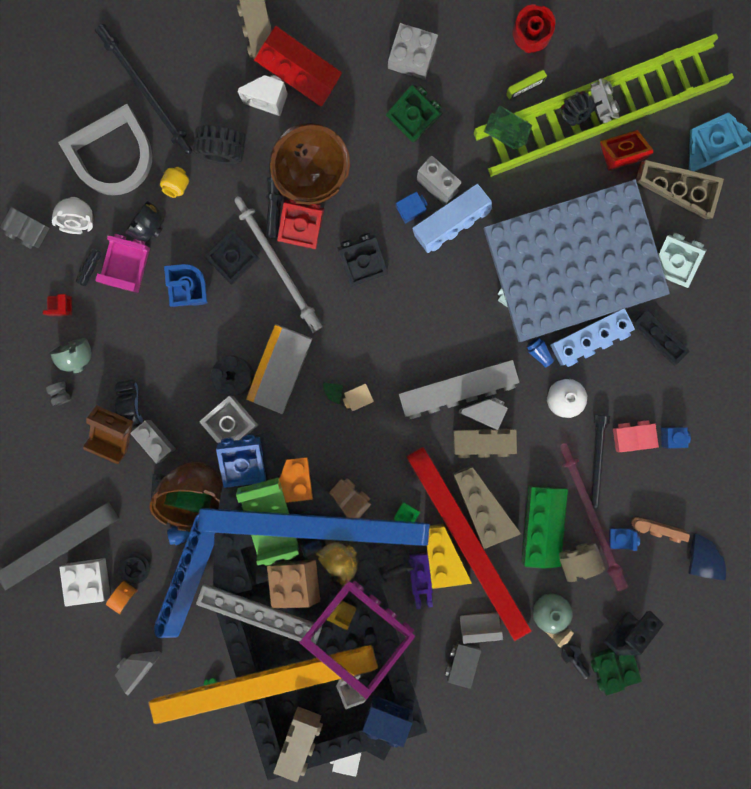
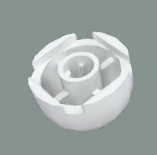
[52,197,93,234]
[547,379,587,418]

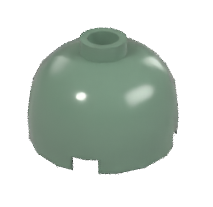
[50,338,92,373]
[532,593,573,634]

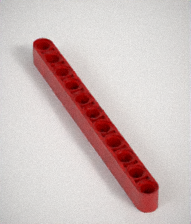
[406,447,531,641]

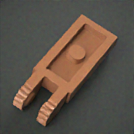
[631,517,690,543]

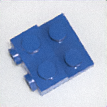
[216,435,266,488]

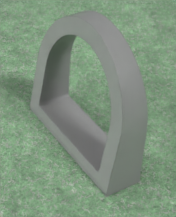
[58,104,152,195]

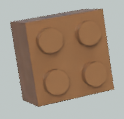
[267,560,320,608]

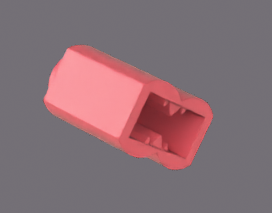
[613,420,659,452]

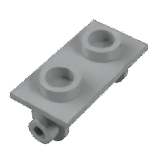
[590,78,620,123]

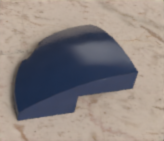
[688,534,726,581]

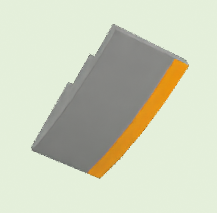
[246,324,312,414]

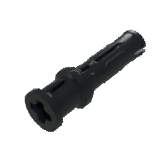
[266,177,283,239]

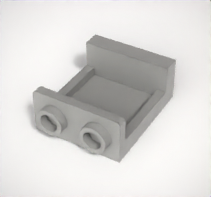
[417,156,461,206]

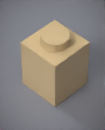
[343,384,374,411]

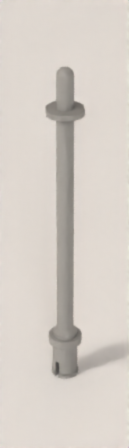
[235,196,323,333]

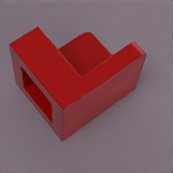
[43,294,72,316]

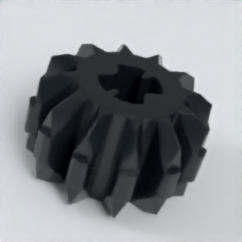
[560,91,595,126]

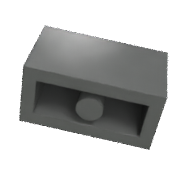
[444,639,481,689]

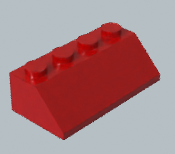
[254,26,342,107]

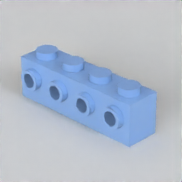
[412,184,492,253]
[550,308,635,367]

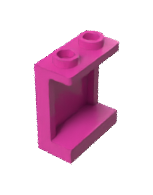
[95,234,150,293]

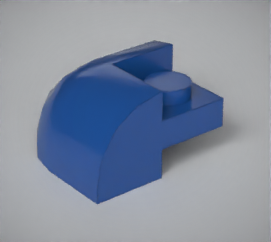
[164,264,208,307]

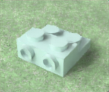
[658,233,707,288]

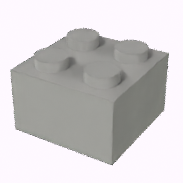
[388,23,438,80]

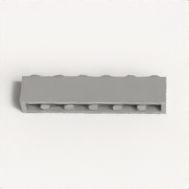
[399,360,520,419]

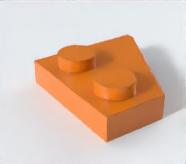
[279,457,313,503]

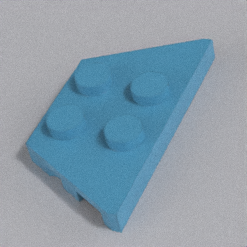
[688,113,751,172]

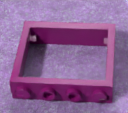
[299,581,415,699]

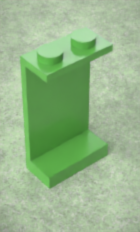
[236,477,299,565]

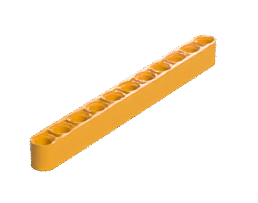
[149,646,378,724]

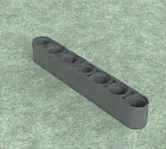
[0,502,120,591]

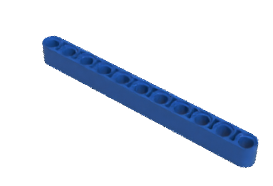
[198,508,430,546]

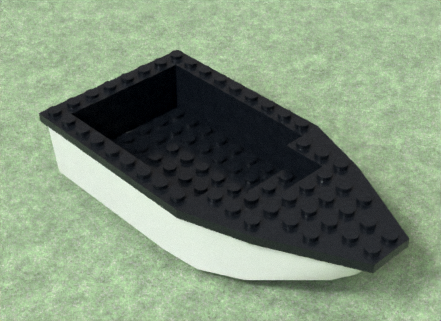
[213,431,427,781]

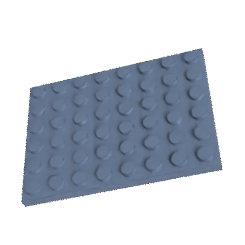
[483,179,670,342]

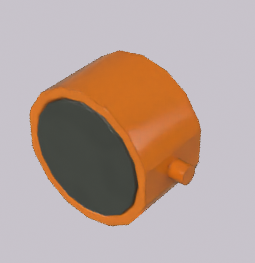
[106,581,138,615]

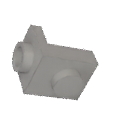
[336,674,366,709]

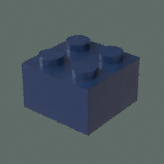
[362,695,413,748]

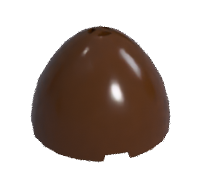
[270,123,350,205]
[150,461,223,532]

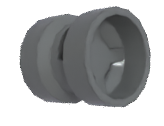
[46,381,72,407]

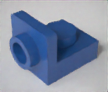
[609,528,640,551]

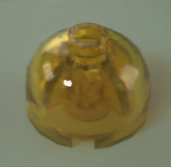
[316,543,358,586]

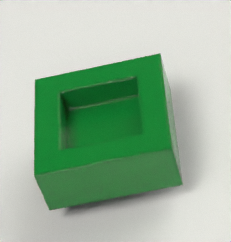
[393,502,420,522]

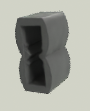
[0,207,50,249]

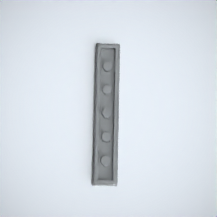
[196,583,322,644]

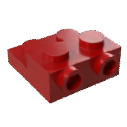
[277,199,325,249]

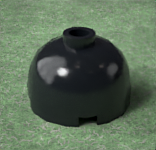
[125,201,163,241]

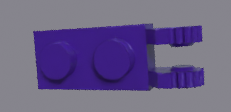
[409,552,433,609]

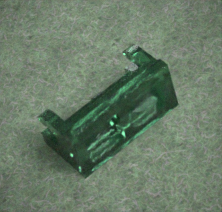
[484,106,532,150]

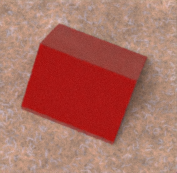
[600,130,653,171]

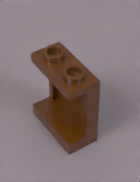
[83,405,133,464]

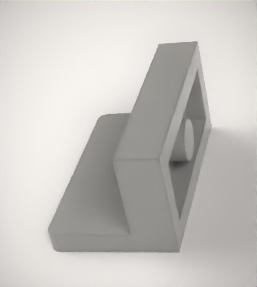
[460,612,503,644]

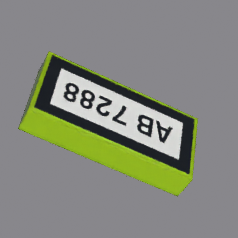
[506,70,547,100]

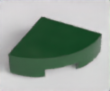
[323,382,343,404]

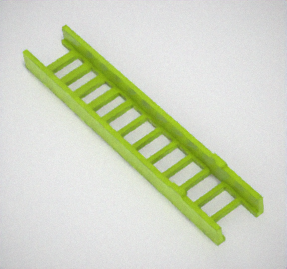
[474,34,734,177]

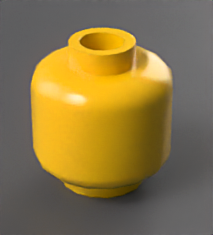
[160,167,189,198]

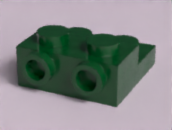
[386,85,443,143]
[590,648,642,696]

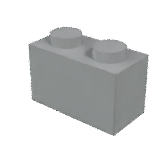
[130,420,176,463]

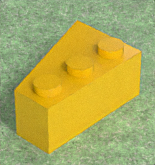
[426,524,472,589]

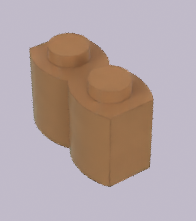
[329,478,371,518]

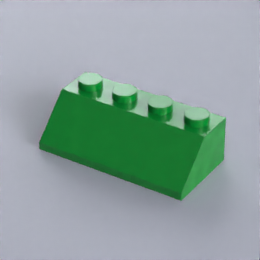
[521,485,568,568]

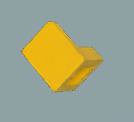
[327,600,356,630]

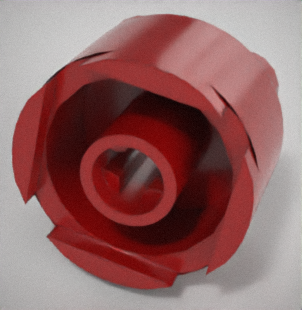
[513,4,555,53]

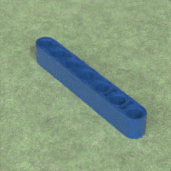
[154,514,215,638]

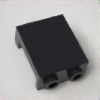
[604,611,664,656]

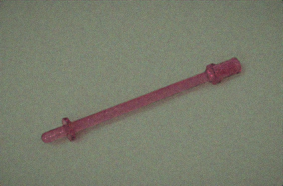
[560,444,629,591]

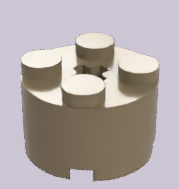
[559,543,605,582]

